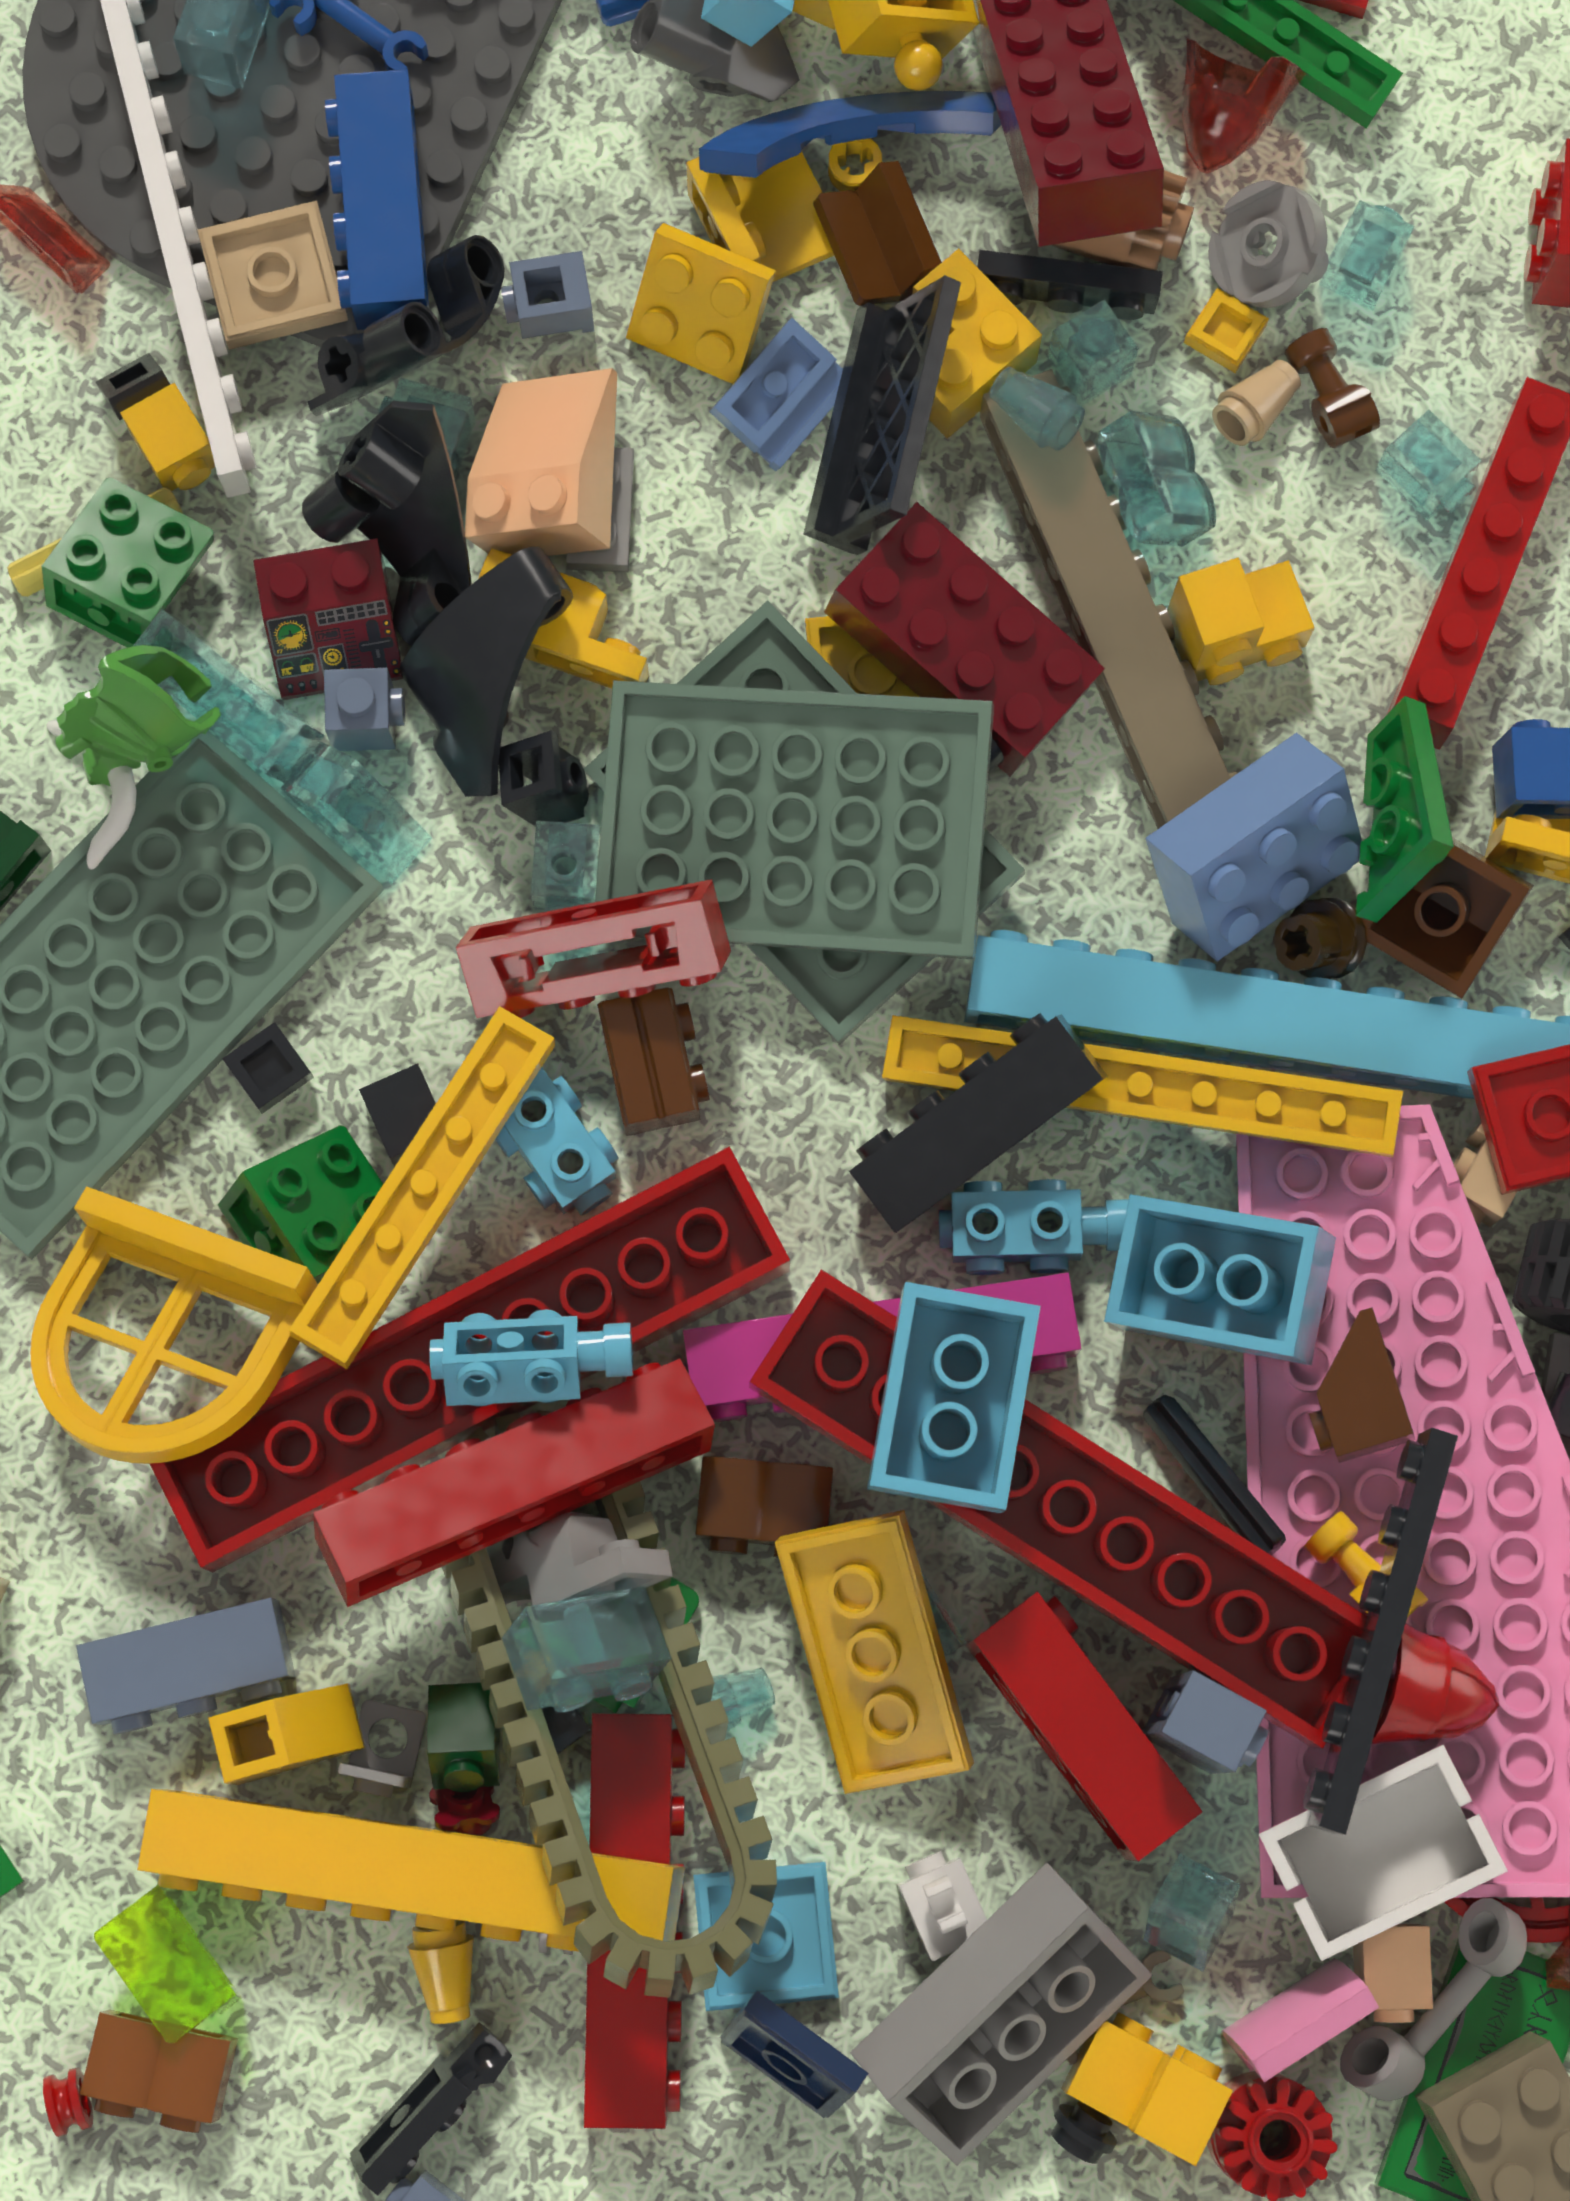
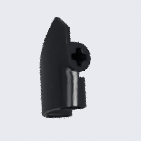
[308,235,505,416]
[302,401,472,647]
[399,547,573,797]

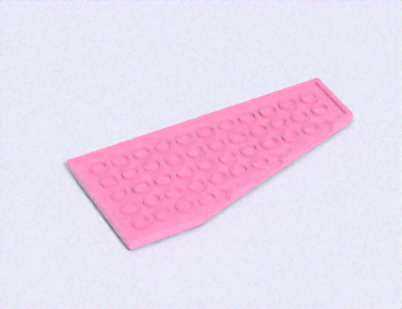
[1236,1104,1570,1898]

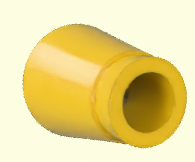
[407,1920,474,2024]

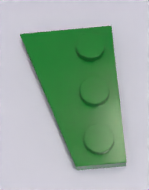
[1356,696,1454,923]

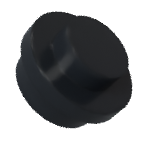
[1051,2101,1117,2164]

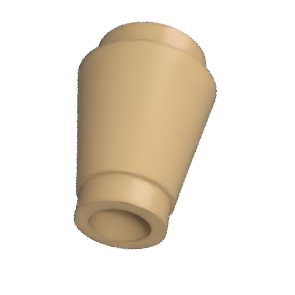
[1212,360,1301,446]

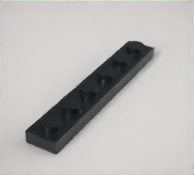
[1303,1428,1458,1835]

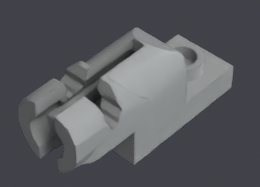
[486,1512,673,1616]

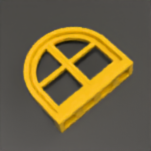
[30,1186,318,1464]

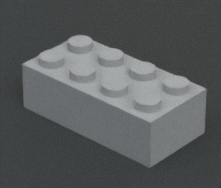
[850,1862,1153,2166]

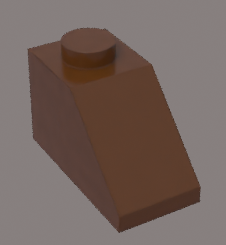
[1309,1307,1415,1463]

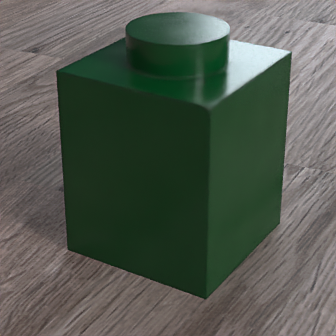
[427,1682,500,1792]

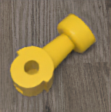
[1304,1511,1428,1621]

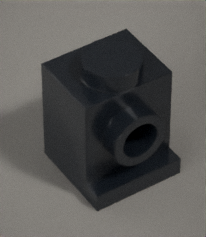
[499,730,589,830]

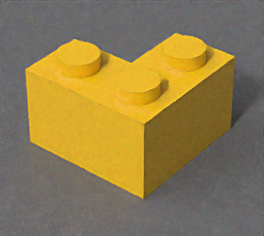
[912,248,1042,439]
[1167,557,1315,685]
[1061,2012,1233,2166]

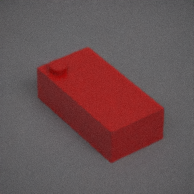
[966,1591,1203,1862]

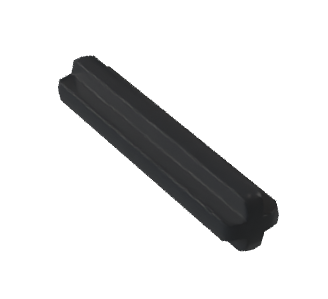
[1143,1395,1286,1555]

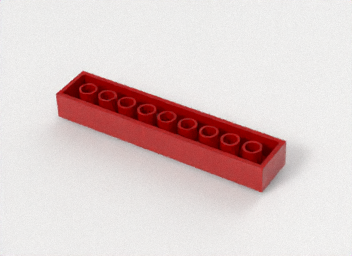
[150,1146,790,1573]
[749,1269,1367,1749]

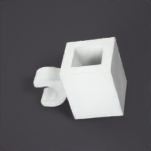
[897,1851,987,1962]

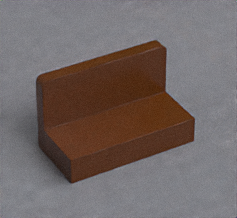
[813,161,942,306]

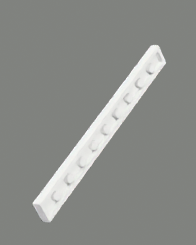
[100,0,257,498]

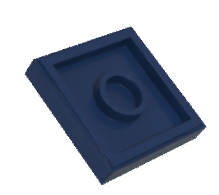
[719,1991,869,2118]

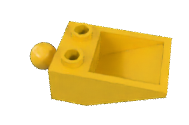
[828,0,979,91]

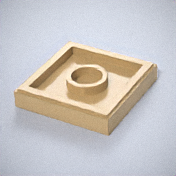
[198,201,348,350]

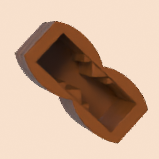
[80,2010,239,2133]

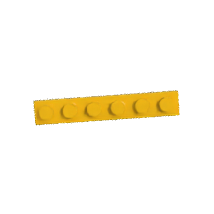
[289,1006,555,1369]

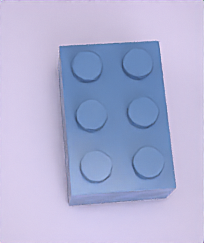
[1145,732,1362,962]

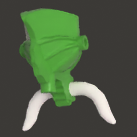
[47,645,221,870]

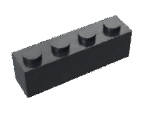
[849,1013,1108,1233]

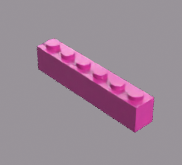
[683,1273,1082,1422]

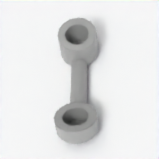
[1340,1898,1527,2101]

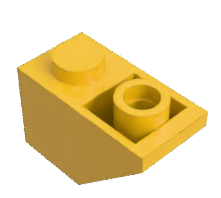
[208,1683,366,1785]

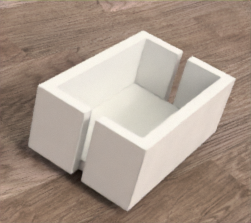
[1259,1745,1508,1961]

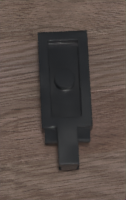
[349,2022,512,2196]

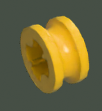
[828,138,882,191]

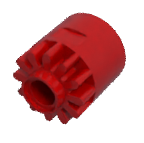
[1207,2071,1338,2201]

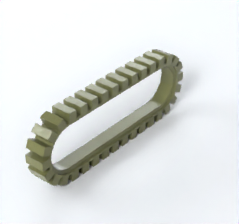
[442,1410,777,1998]

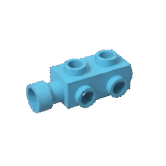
[495,1067,619,1216]
[939,1179,1129,1275]
[430,1309,633,1406]

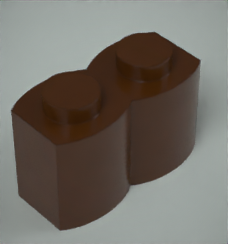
[695,1456,833,1558]

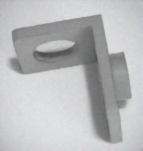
[338,1700,427,1798]

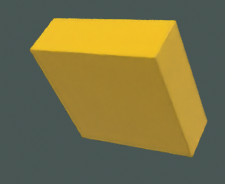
[1184,288,1269,373]

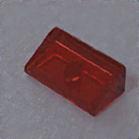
[0,184,110,294]

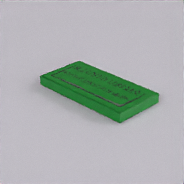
[1374,1939,1570,2201]

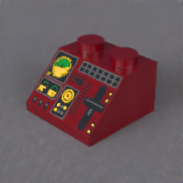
[253,538,403,700]

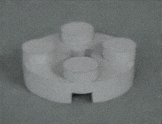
[1208,180,1329,308]

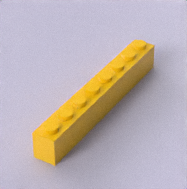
[137,1789,685,1952]

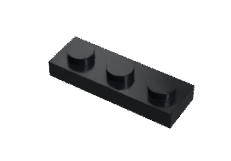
[977,250,1163,320]

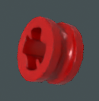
[43,2067,93,2137]

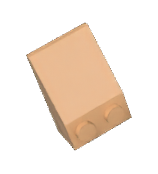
[465,368,617,556]

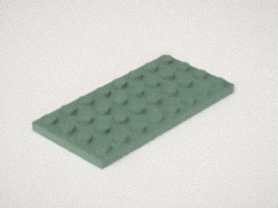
[0,730,384,1259]

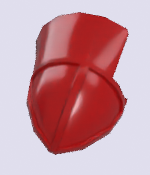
[1371,1623,1500,1745]

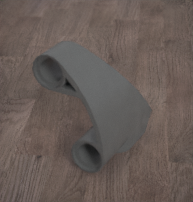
[630,0,800,102]

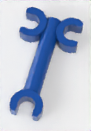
[269,0,429,71]

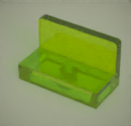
[94,1885,242,2043]

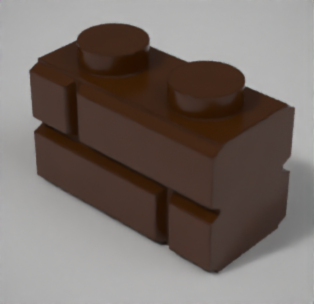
[597,987,710,1136]

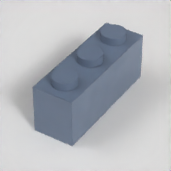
[76,1597,296,1735]
[1143,1670,1269,1774]

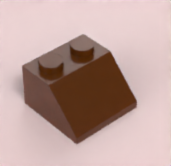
[1362,837,1534,999]

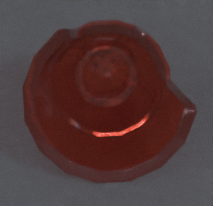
[1182,38,1305,174]

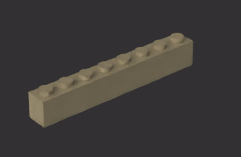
[980,369,1238,829]

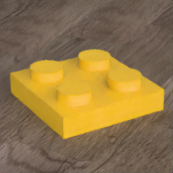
[626,223,776,384]

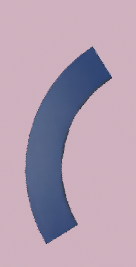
[699,91,1001,178]

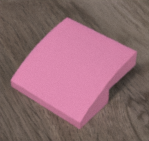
[1221,1958,1379,2082]

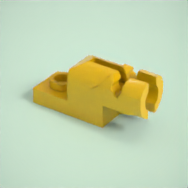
[478,548,649,689]

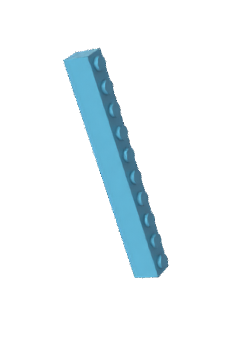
[964,930,1570,1099]

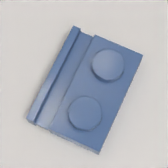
[709,318,843,471]

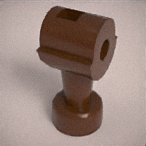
[1285,328,1380,448]

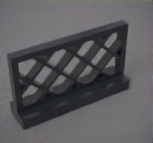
[803,275,961,555]

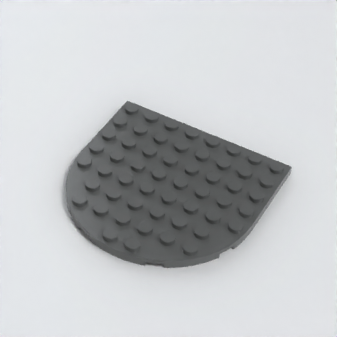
[22,0,562,347]

